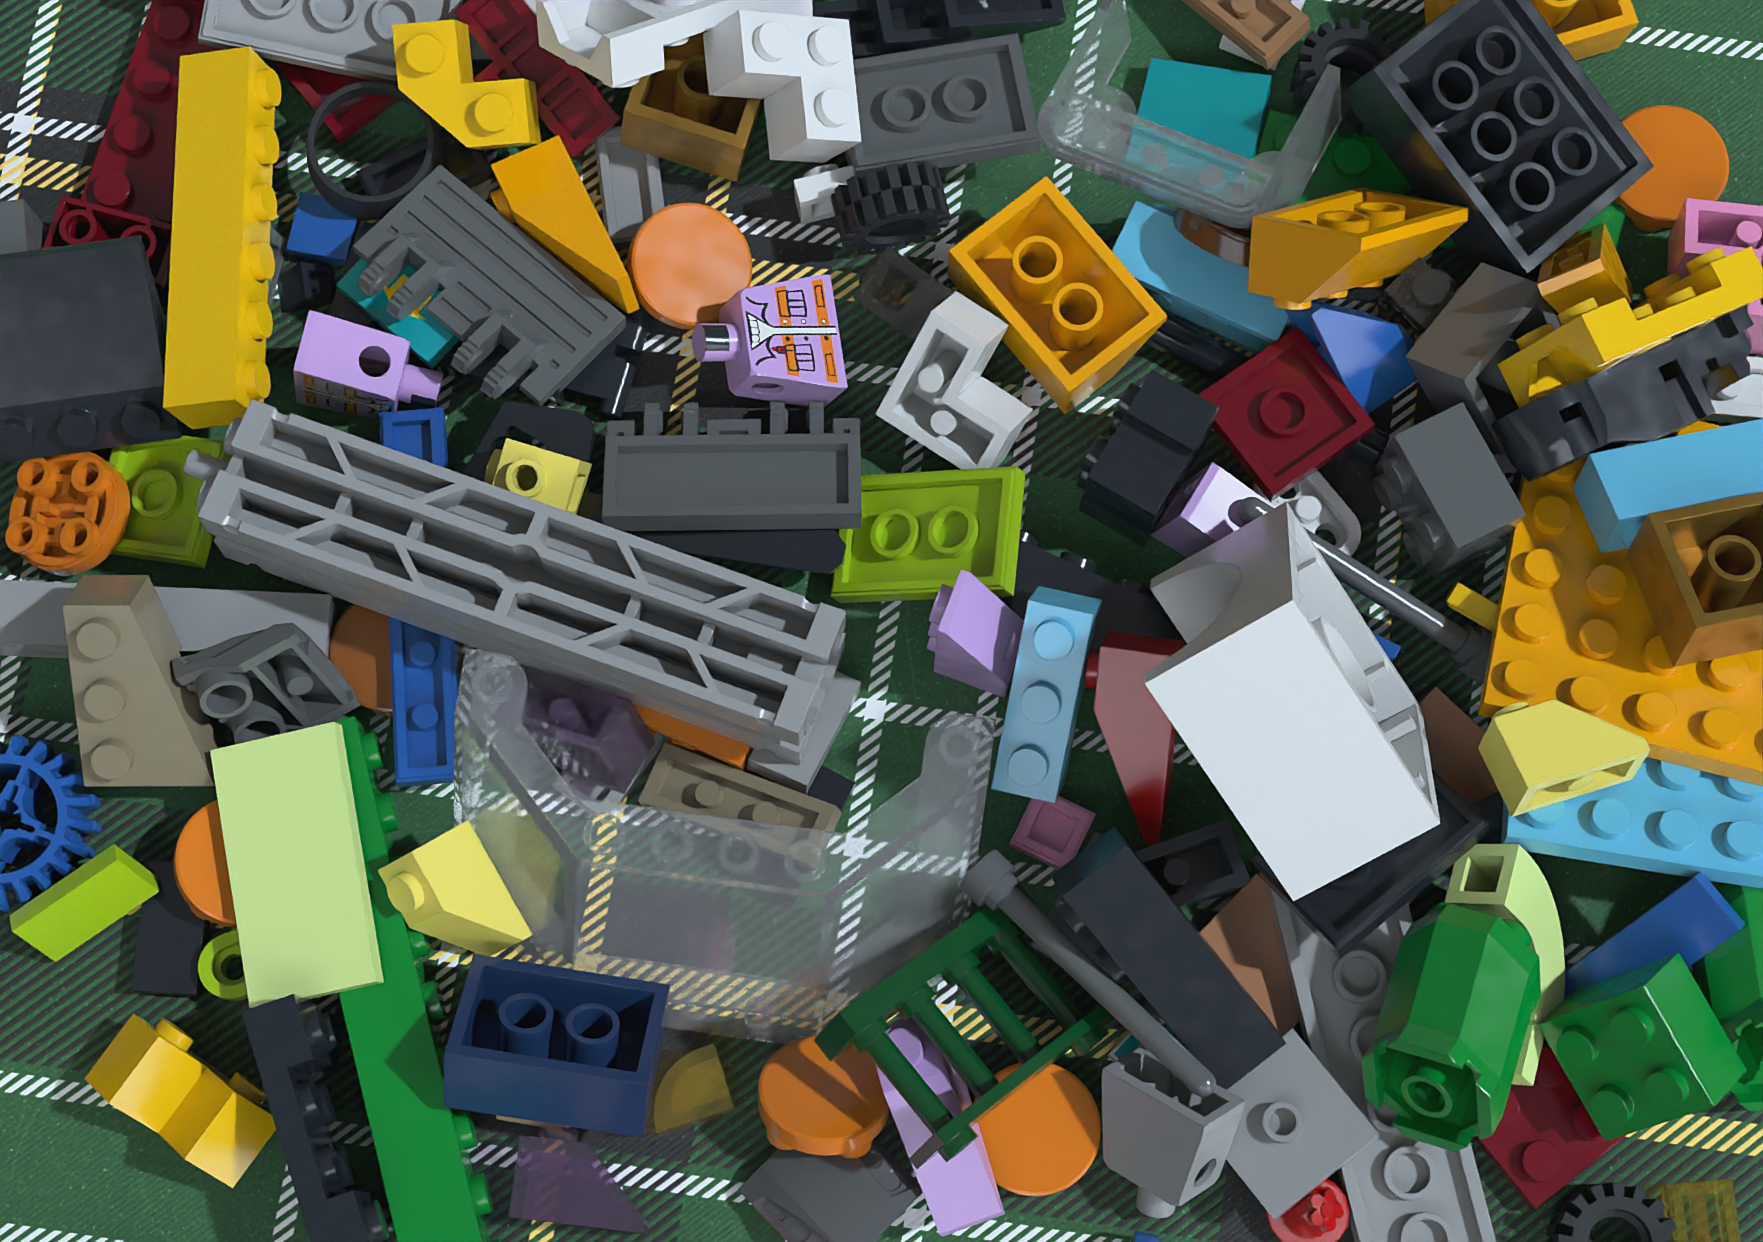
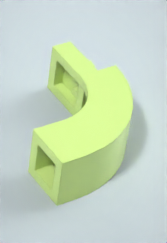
[1445,844,1565,1086]

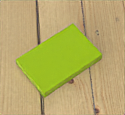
[831,466,1026,603]

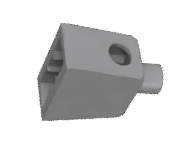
[1102,1045,1245,1218]

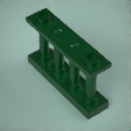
[813,885,1111,1169]

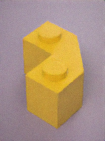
[392,19,541,150]
[84,1013,276,1188]

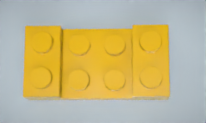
[1497,246,1763,408]

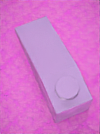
[876,1017,1005,1236]

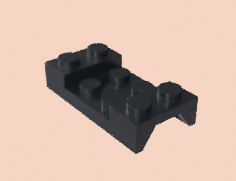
[241,994,397,1242]

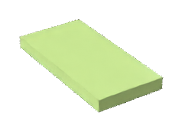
[210,722,384,1009]

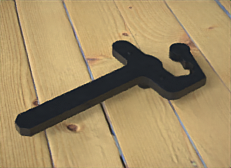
[462,401,847,575]

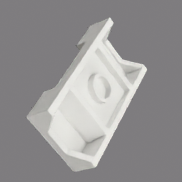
[536,0,813,88]

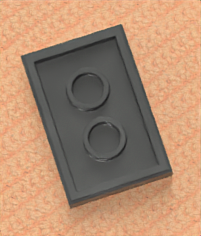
[850,33,1041,178]

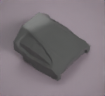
[171,622,360,744]
[738,1138,923,1242]

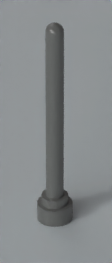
[1238,496,1493,682]
[959,849,1216,1097]

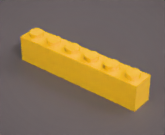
[163,46,282,429]

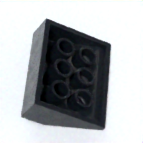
[1341,0,1654,277]
[0,235,183,463]

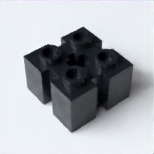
[1076,369,1220,547]

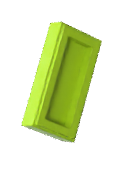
[9,844,159,962]

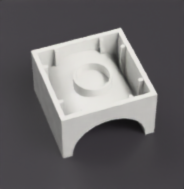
[1145,501,1440,901]

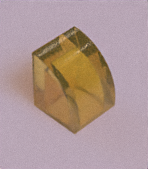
[654,1044,737,1136]

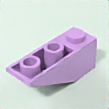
[927,569,1024,698]

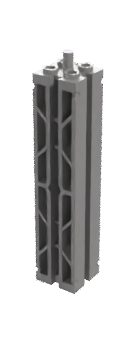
[184,399,846,765]

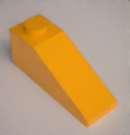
[489,135,640,314]
[1537,222,1633,314]

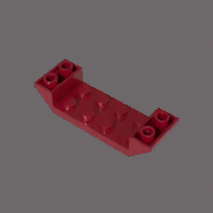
[42,0,266,288]

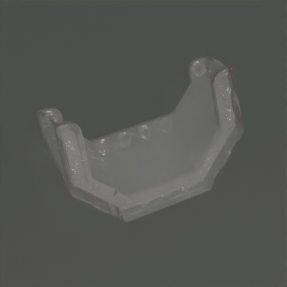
[454,649,996,1044]

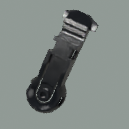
[1492,306,1754,482]

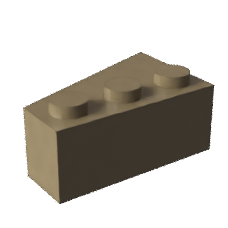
[62,575,228,786]

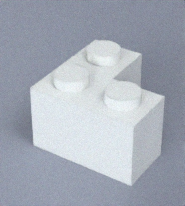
[703,10,862,163]
[876,291,1033,469]

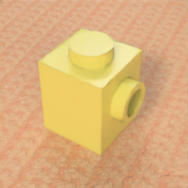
[485,438,592,515]

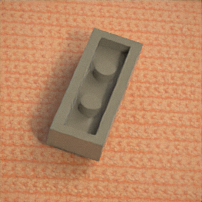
[638,742,842,872]

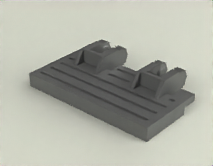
[353,164,626,406]
[602,401,862,531]

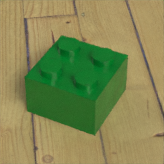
[1537,952,1747,1141]

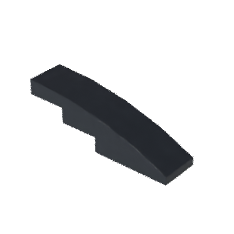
[812,0,1066,60]

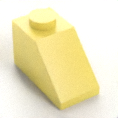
[1478,699,1651,817]
[377,820,533,956]

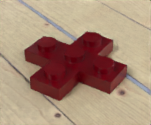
[454,0,623,158]

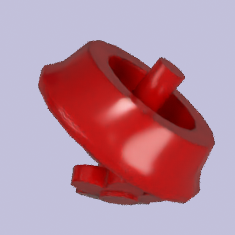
[1266,1179,1350,1242]

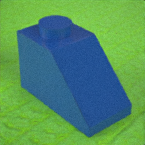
[1285,300,1417,414]

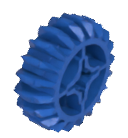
[0,735,102,912]

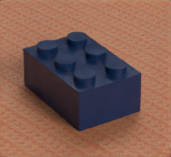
[443,954,670,1138]

